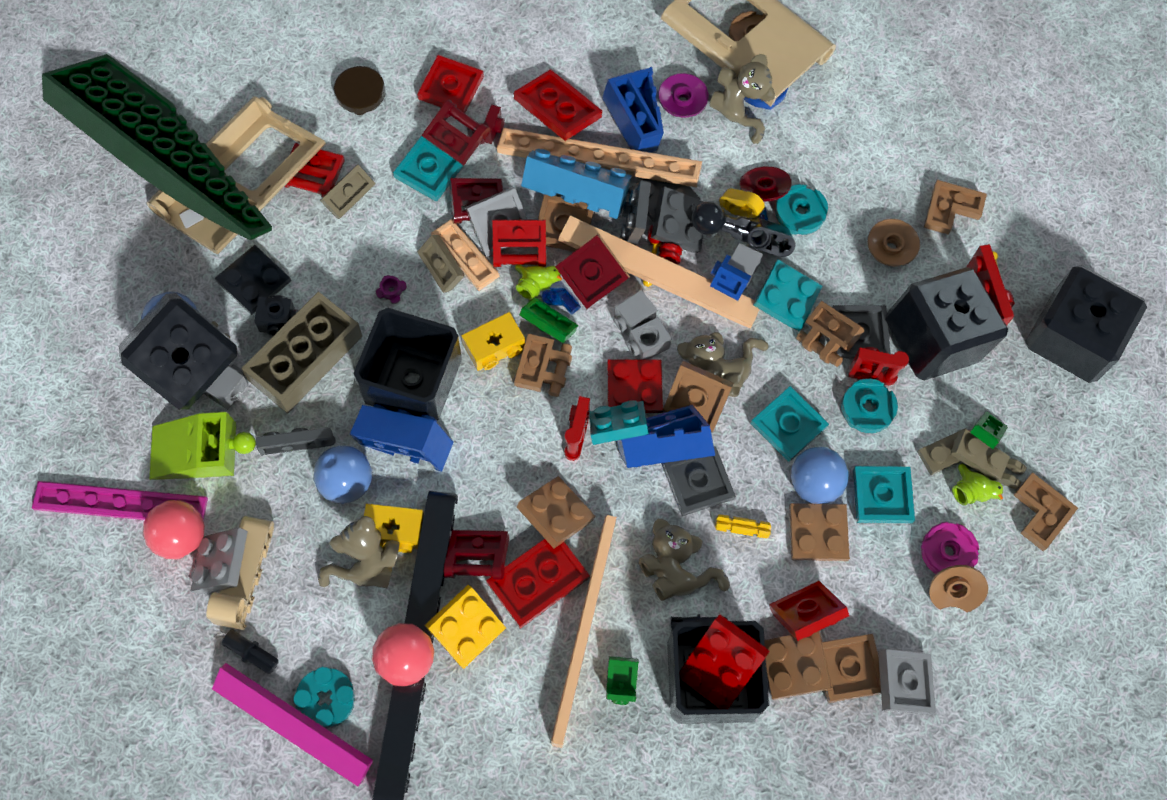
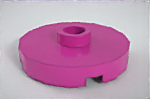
[921,522,979,574]

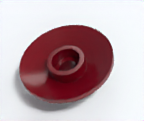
[740,166,792,201]

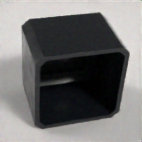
[1026,265,1147,383]
[885,267,1008,381]
[118,293,237,410]
[353,308,462,420]
[667,621,769,724]

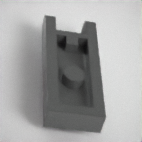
[255,427,336,456]

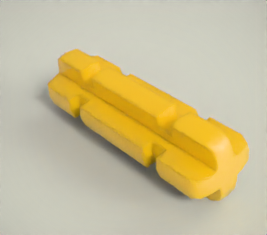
[715,514,771,538]

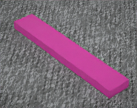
[31,481,208,521]
[212,663,373,787]

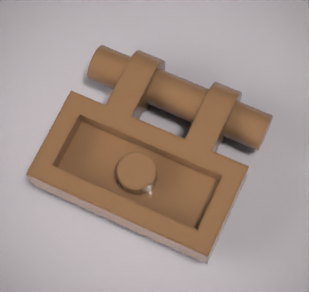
[796,301,865,367]
[514,334,572,397]

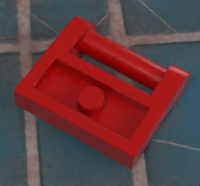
[284,143,345,197]
[492,219,546,267]
[848,347,909,386]
[564,396,590,461]

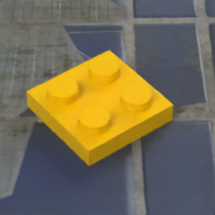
[424,585,506,669]

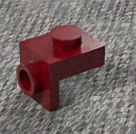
[467,104,505,144]

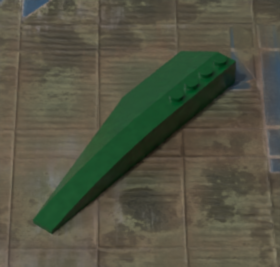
[42,54,272,240]

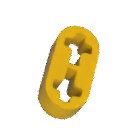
[719,188,765,218]

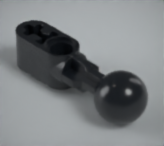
[692,201,796,257]

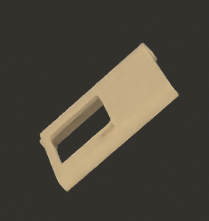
[661,0,836,107]
[146,96,325,254]

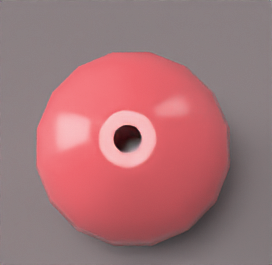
[143,500,205,560]
[372,623,434,686]

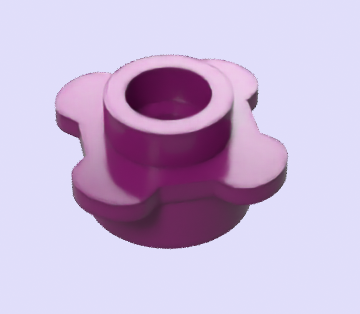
[376,275,407,304]

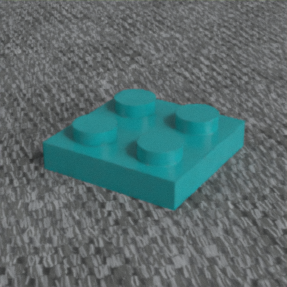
[393,136,463,202]
[753,260,823,331]
[750,386,829,462]
[589,400,648,445]
[853,466,915,523]

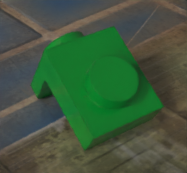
[606,656,639,705]

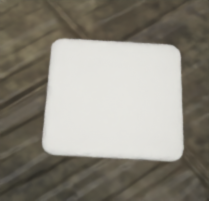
[179,209,204,228]

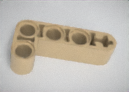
[206,516,274,630]

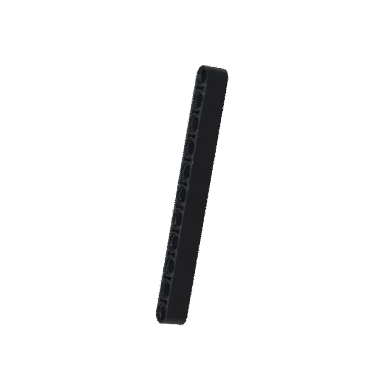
[372,491,458,800]

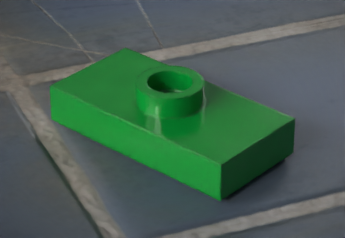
[519,297,579,343]
[970,411,1008,449]

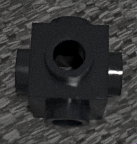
[254,295,298,336]

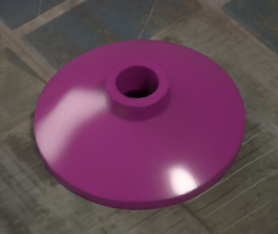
[659,73,709,118]

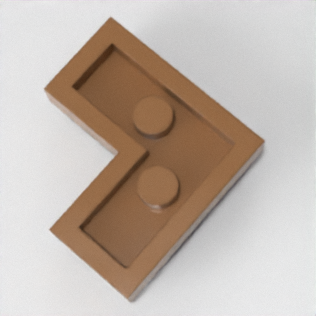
[924,180,987,235]
[1013,472,1078,551]

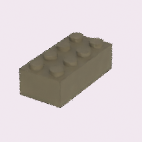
[241,291,363,414]

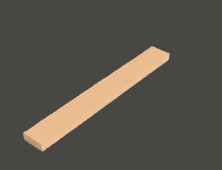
[497,128,702,187]
[558,216,759,328]
[551,515,617,748]

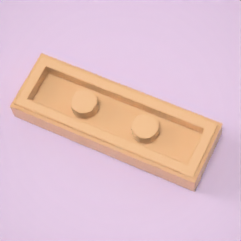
[431,219,500,291]

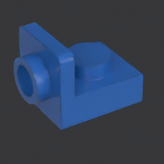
[710,255,751,301]

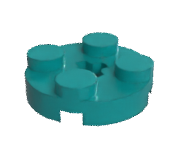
[775,184,828,235]
[841,379,898,433]
[294,667,355,729]

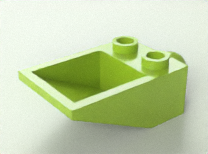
[149,412,256,480]

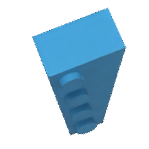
[521,149,632,219]

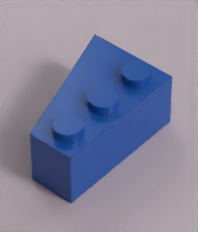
[602,67,664,153]
[350,404,454,472]
[617,405,715,468]

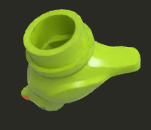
[515,265,562,300]
[952,463,1003,506]

